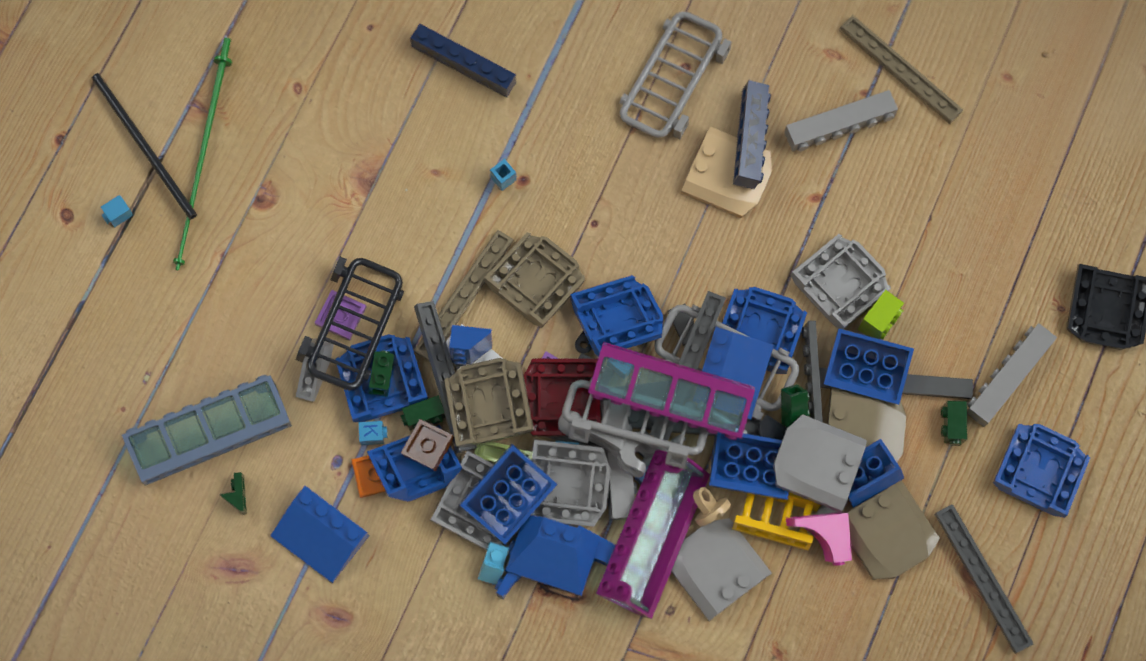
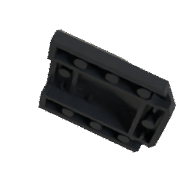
[1066,264,1146,350]

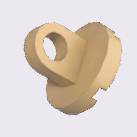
[693,487,731,526]

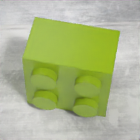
[857,290,904,340]

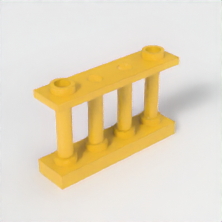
[732,492,820,550]

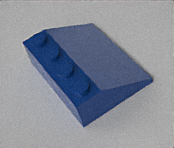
[693,327,774,419]
[824,329,914,405]
[709,432,789,500]
[460,444,557,544]
[270,486,369,583]

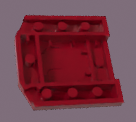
[524,358,601,436]

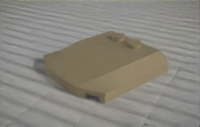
[484,232,585,328]
[444,358,534,447]
[828,387,906,462]
[848,480,940,580]

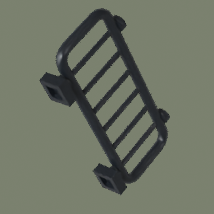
[295,256,404,391]

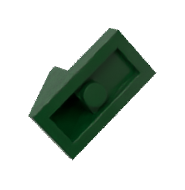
[219,472,247,515]

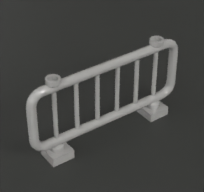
[620,11,732,139]
[654,304,799,420]
[562,378,710,468]

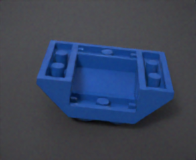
[367,425,462,501]
[506,515,600,596]

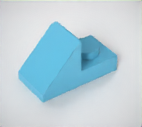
[477,541,509,585]

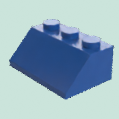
[449,325,493,366]
[848,439,904,508]

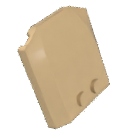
[681,127,772,218]

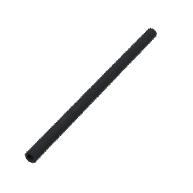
[92,73,197,220]

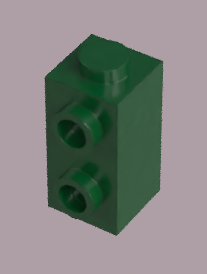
[369,350,394,397]
[781,384,810,428]
[400,395,446,430]
[941,401,967,446]

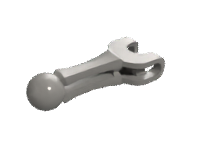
[558,411,657,477]

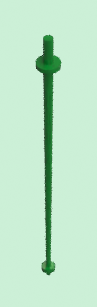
[173,38,232,271]

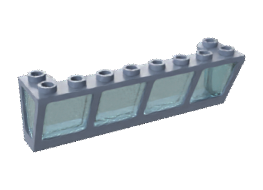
[122,375,292,486]

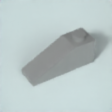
[296,338,334,402]

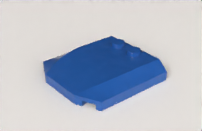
[570,275,663,357]
[722,287,807,374]
[335,334,428,422]
[993,424,1090,518]

